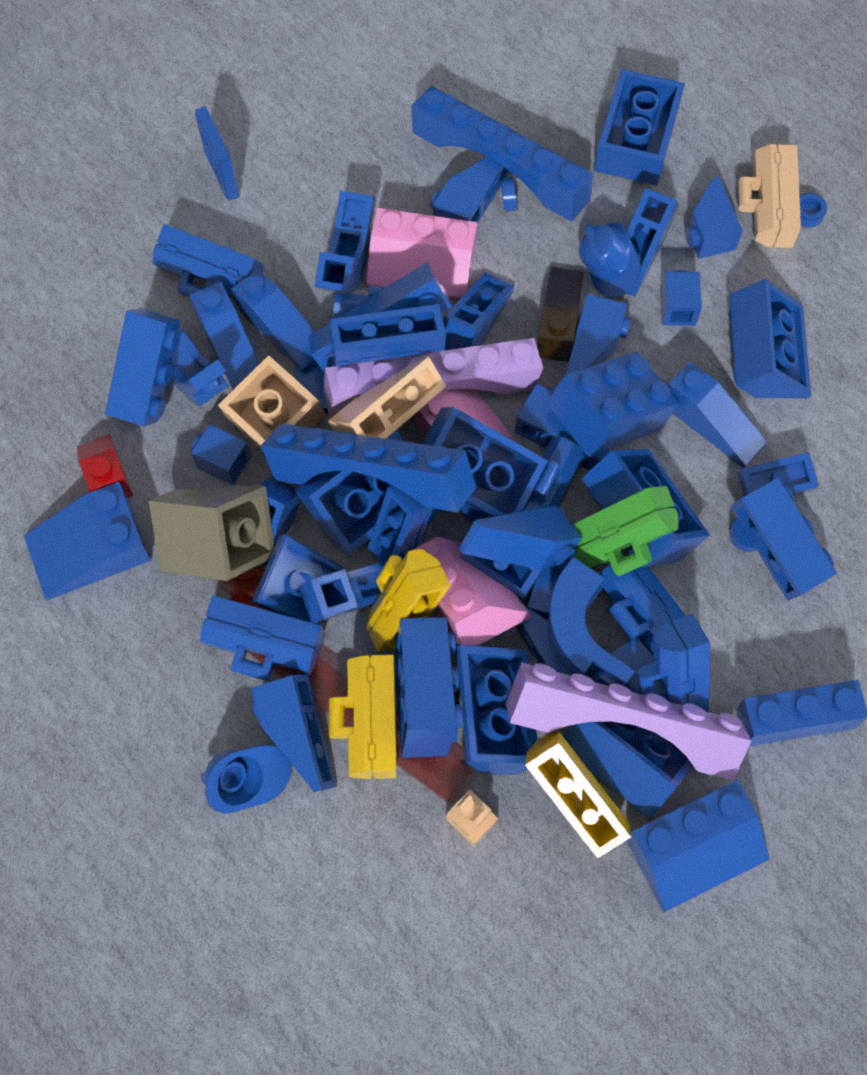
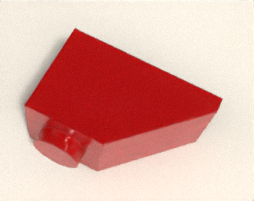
[76,434,134,498]

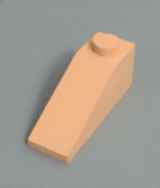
[328,356,446,439]

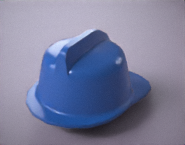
[579,223,640,298]
[201,745,291,814]

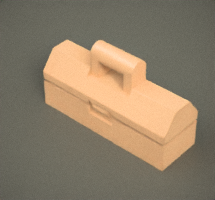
[738,144,801,248]

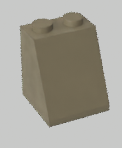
[148,485,275,581]

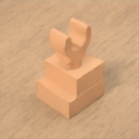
[445,790,498,847]

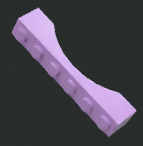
[323,338,543,419]
[506,663,751,781]

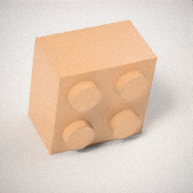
[218,355,325,452]

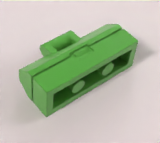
[569,486,678,576]

